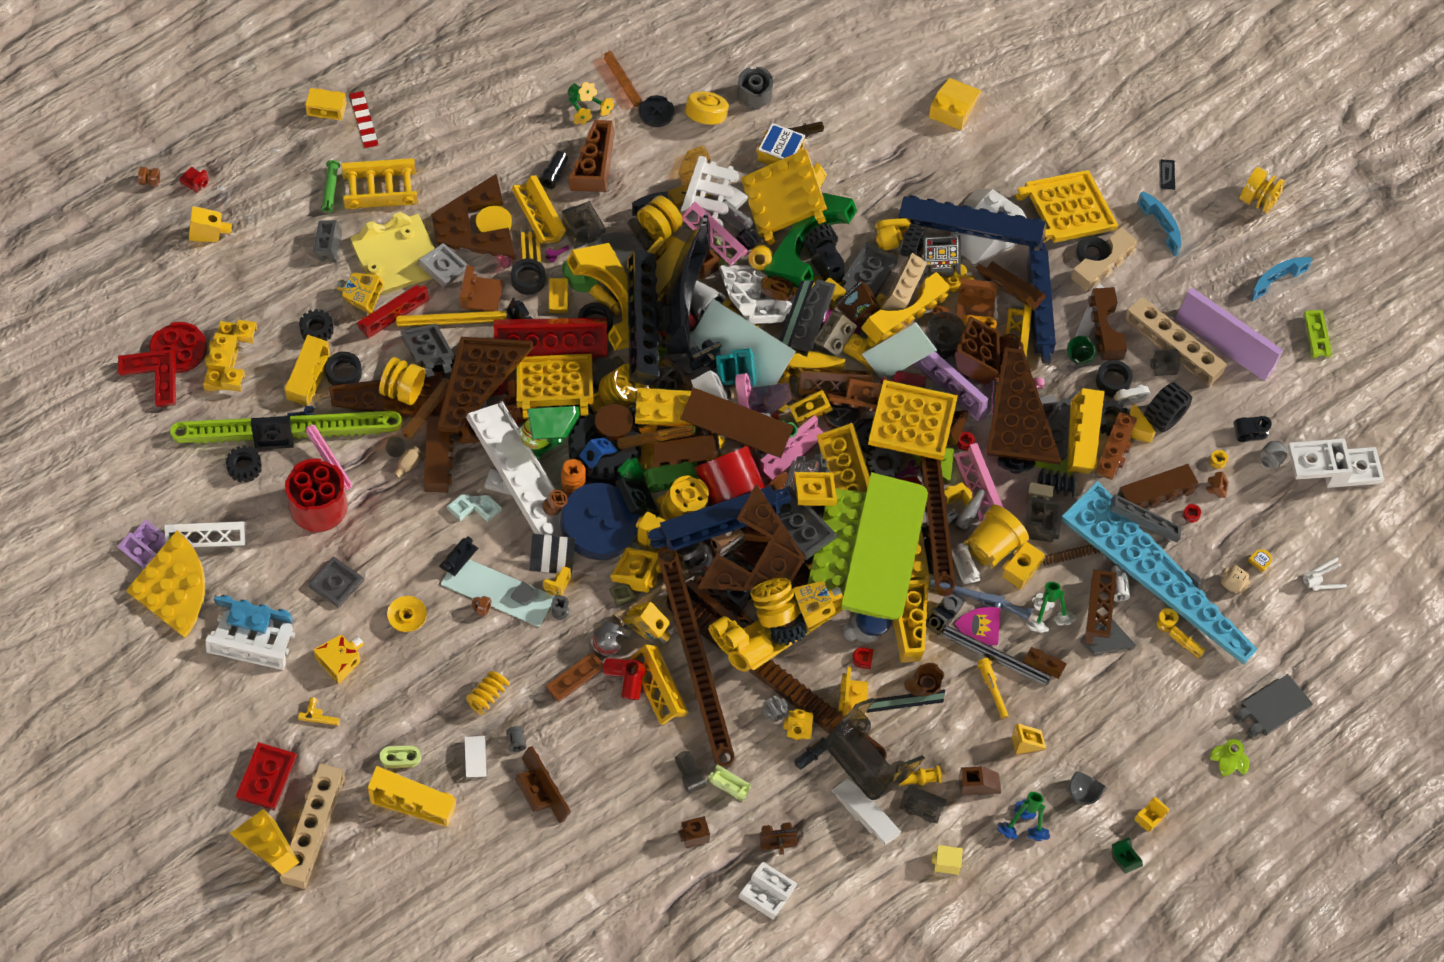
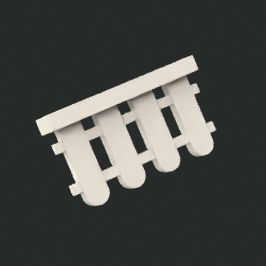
[680,156,739,229]
[205,610,295,670]

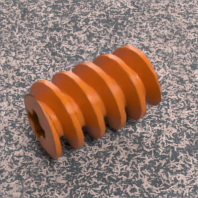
[561,459,586,497]

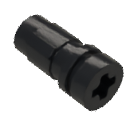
[539,151,568,189]

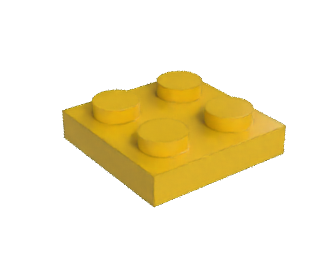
[794,472,837,506]

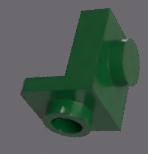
[1111,837,1143,874]

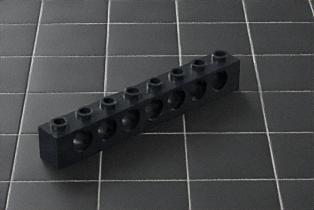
[627,249,660,386]

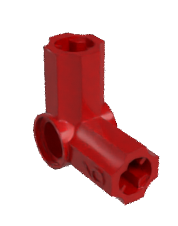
[603,658,646,700]

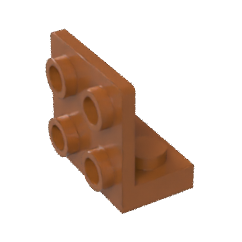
[460,265,503,312]
[956,278,998,325]

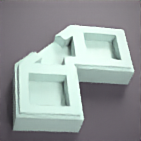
[447,494,502,522]

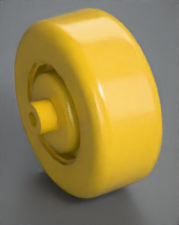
[685,91,729,125]

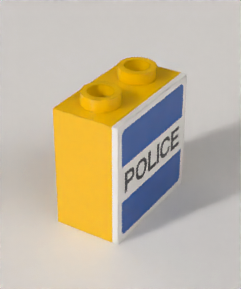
[756,123,805,165]

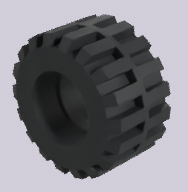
[1144,382,1193,433]

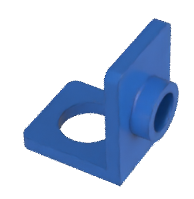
[580,438,617,468]

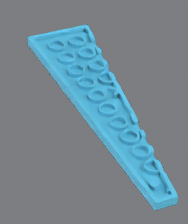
[1061,481,1257,665]

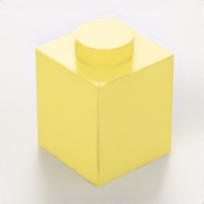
[931,845,963,875]

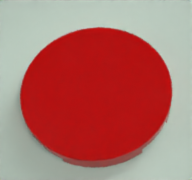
[149,322,207,373]

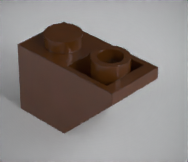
[959,766,1001,796]

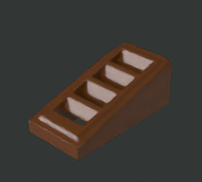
[947,410,969,446]

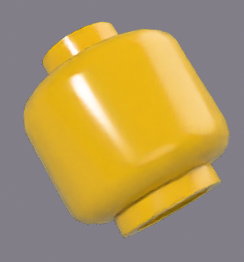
[875,225,903,251]
[748,245,772,270]

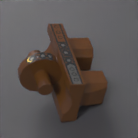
[760,822,798,855]

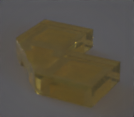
[679,145,711,185]

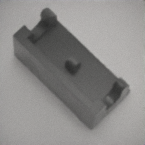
[313,220,342,262]

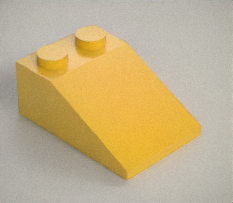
[929,78,982,130]

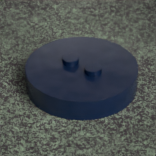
[560,483,639,560]

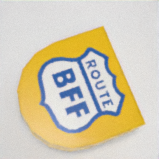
[1248,549,1272,573]

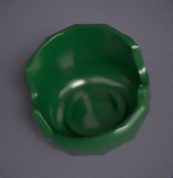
[1067,336,1096,366]

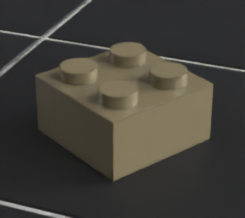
[1025,482,1054,508]

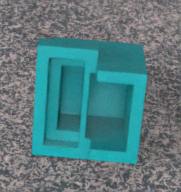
[716,348,757,387]

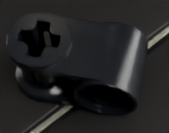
[1233,416,1272,442]

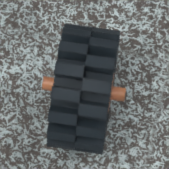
[770,614,807,645]

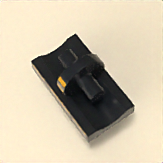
[687,339,722,371]

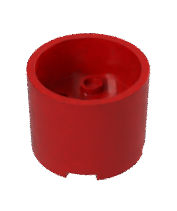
[694,446,765,506]
[285,458,348,532]

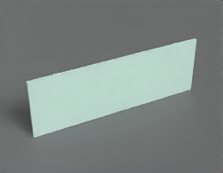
[441,559,555,627]

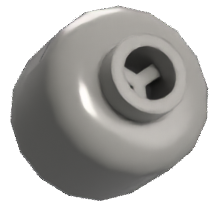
[1259,441,1288,469]

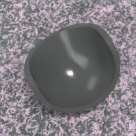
[1069,771,1107,805]

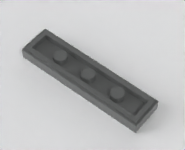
[1110,494,1181,543]

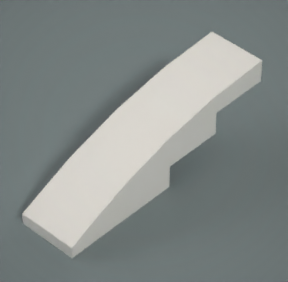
[832,778,901,846]

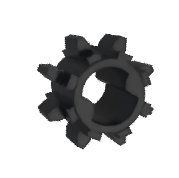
[735,227,759,251]

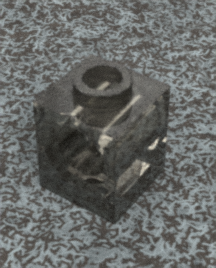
[1150,349,1180,376]

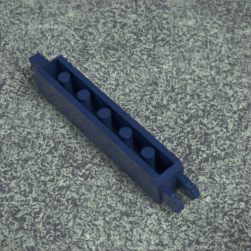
[1027,243,1056,363]
[648,486,791,551]

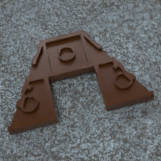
[431,174,515,260]
[697,484,805,591]

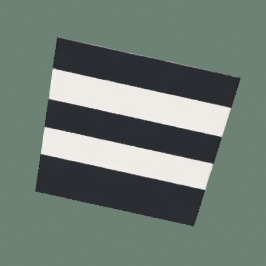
[529,534,575,575]

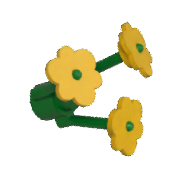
[567,82,614,125]

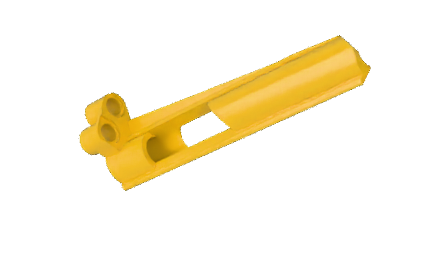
[709,598,844,672]

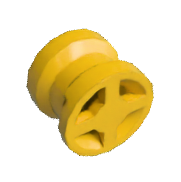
[1156,608,1179,632]

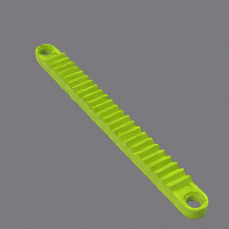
[170,411,402,444]

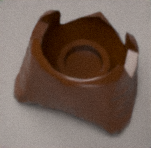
[904,663,945,696]

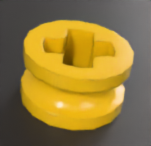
[1210,450,1228,469]

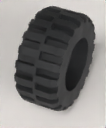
[568,411,641,485]

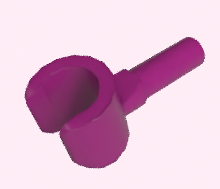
[545,245,570,262]
[894,460,920,479]

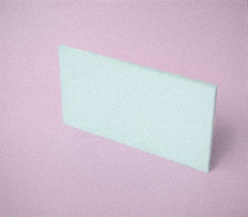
[862,323,937,379]

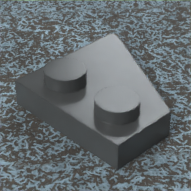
[1081,619,1136,656]

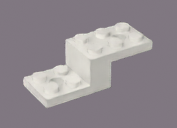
[1288,439,1384,488]

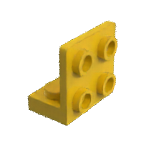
[838,667,869,721]

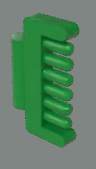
[618,458,645,481]

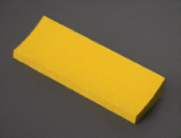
[816,423,870,492]

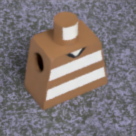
[706,529,745,559]

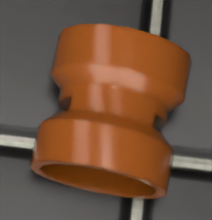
[138,167,160,187]
[542,490,568,516]

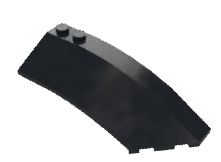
[662,213,710,354]

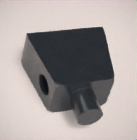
[811,243,844,283]

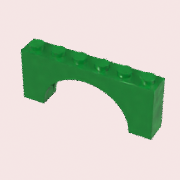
[764,193,857,288]

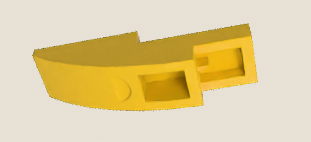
[786,351,845,377]

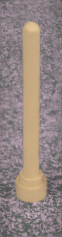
[612,567,689,627]

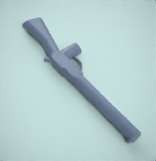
[929,578,1034,621]

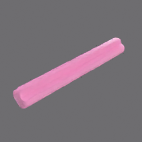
[306,425,352,491]

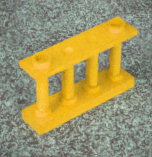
[342,158,418,209]

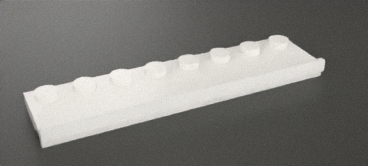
[466,402,563,537]

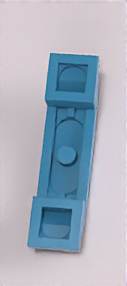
[1137,191,1181,256]
[1250,257,1313,302]

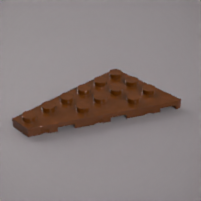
[987,347,1061,465]

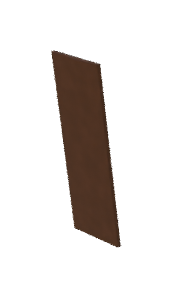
[680,388,794,458]

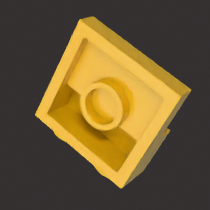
[610,548,663,593]

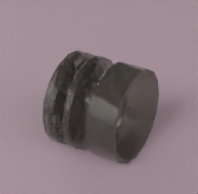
[925,312,965,360]

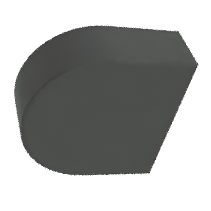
[511,581,535,605]

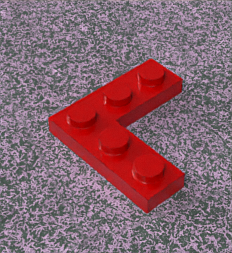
[118,349,176,407]

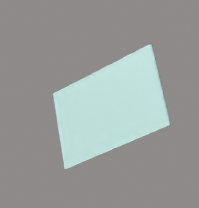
[691,299,796,409]

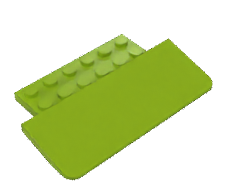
[808,472,928,620]

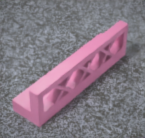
[682,202,750,266]
[759,415,824,482]
[953,443,1003,522]

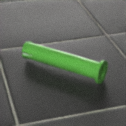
[321,160,340,213]

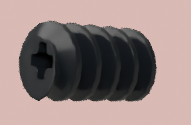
[1037,468,1077,498]

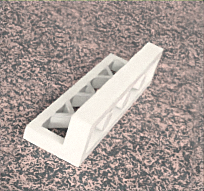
[165,522,246,548]

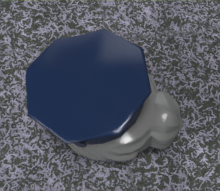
[843,613,892,643]

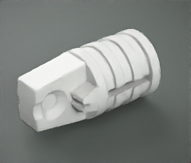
[1111,565,1130,602]

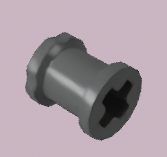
[551,595,569,620]
[506,726,526,752]

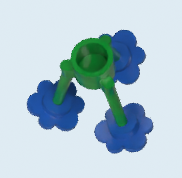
[997,792,1050,841]

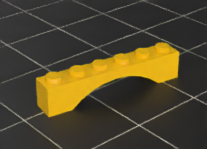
[861,272,951,344]

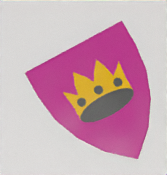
[954,607,1001,645]

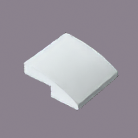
[738,862,797,920]

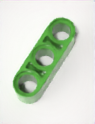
[644,461,699,493]

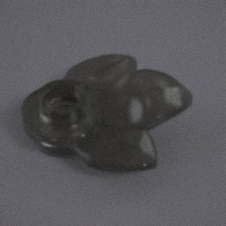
[592,356,625,383]

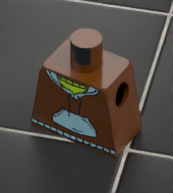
[835,280,880,326]

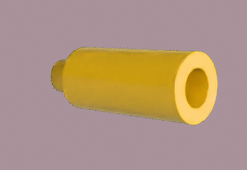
[590,284,621,315]

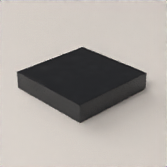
[251,416,294,450]
[616,478,659,516]

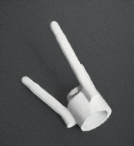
[1303,557,1347,591]

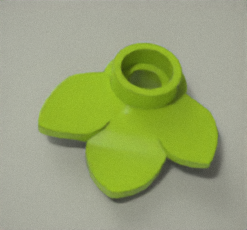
[1210,739,1250,777]

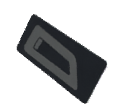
[1160,159,1175,190]

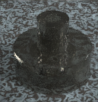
[386,437,405,457]

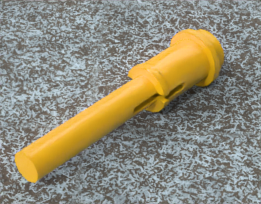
[977,658,1009,719]

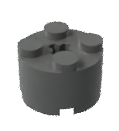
[737,67,773,110]

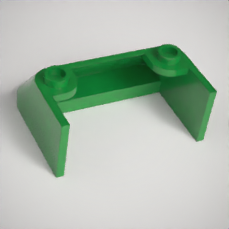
[519,406,580,460]

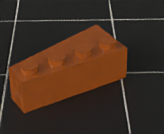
[568,120,615,192]

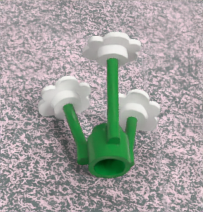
[1026,582,1077,633]

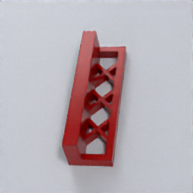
[357,284,429,339]

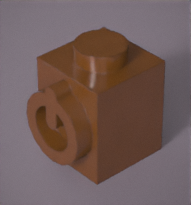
[678,816,710,848]

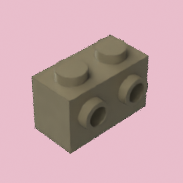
[813,311,857,356]

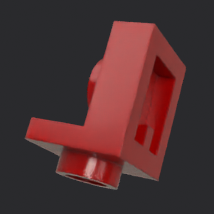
[179,167,209,193]

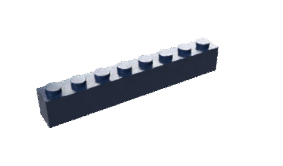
[899,195,1047,248]

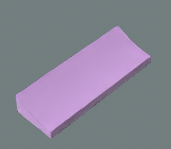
[1174,288,1283,381]
[906,327,991,422]

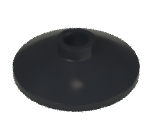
[997,457,1036,474]

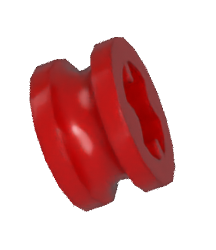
[957,432,975,451]
[1183,504,1201,523]

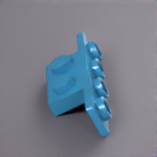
[214,595,293,634]

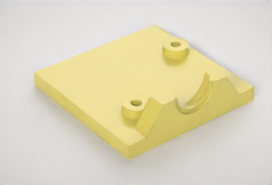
[349,212,435,296]

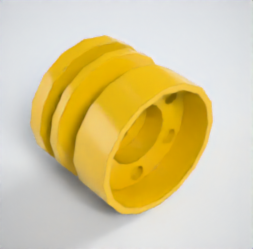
[1239,166,1285,214]
[379,357,426,405]
[599,364,649,408]
[750,578,800,628]

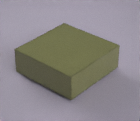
[609,584,635,607]

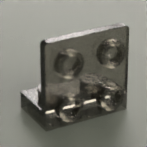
[900,785,947,824]

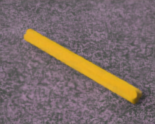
[396,311,507,327]

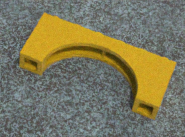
[566,243,658,351]

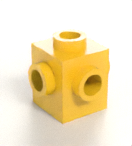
[784,709,813,740]

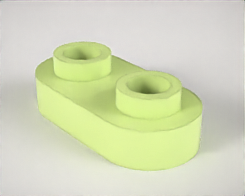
[380,746,421,768]

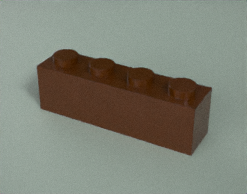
[424,416,454,493]
[1117,464,1198,509]

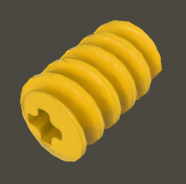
[466,671,510,715]

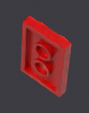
[235,742,297,811]

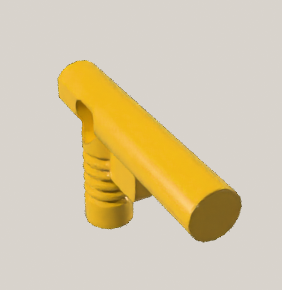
[298,697,340,726]

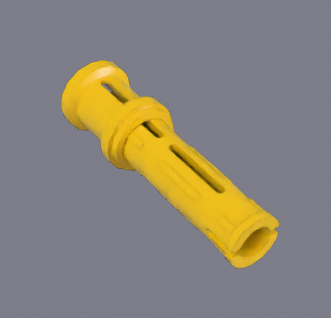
[879,765,942,788]

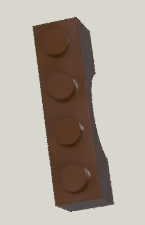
[1088,287,1127,361]

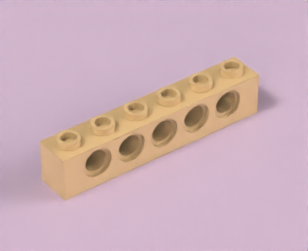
[1125,297,1227,387]
[278,764,345,889]

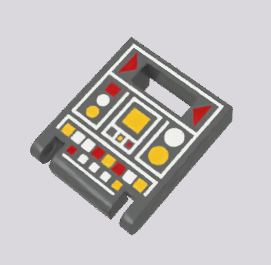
[924,235,961,276]

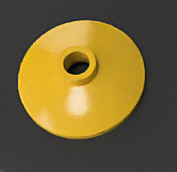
[387,596,427,632]

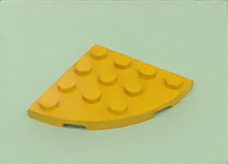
[126,530,205,638]

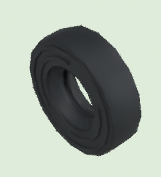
[1076,236,1109,262]

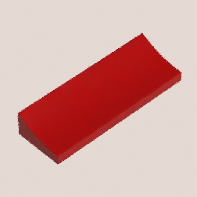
[494,318,607,359]

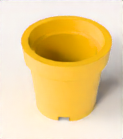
[659,475,709,521]
[964,504,1029,569]

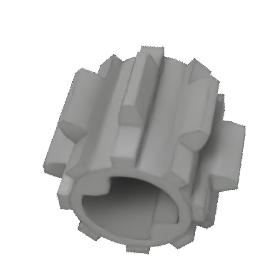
[763,696,788,722]

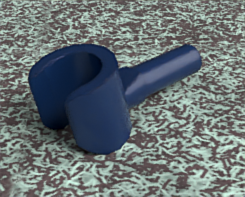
[287,406,314,416]

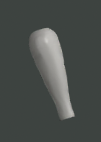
[955,489,986,531]

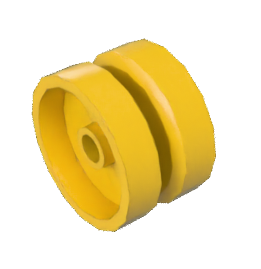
[637,195,683,241]

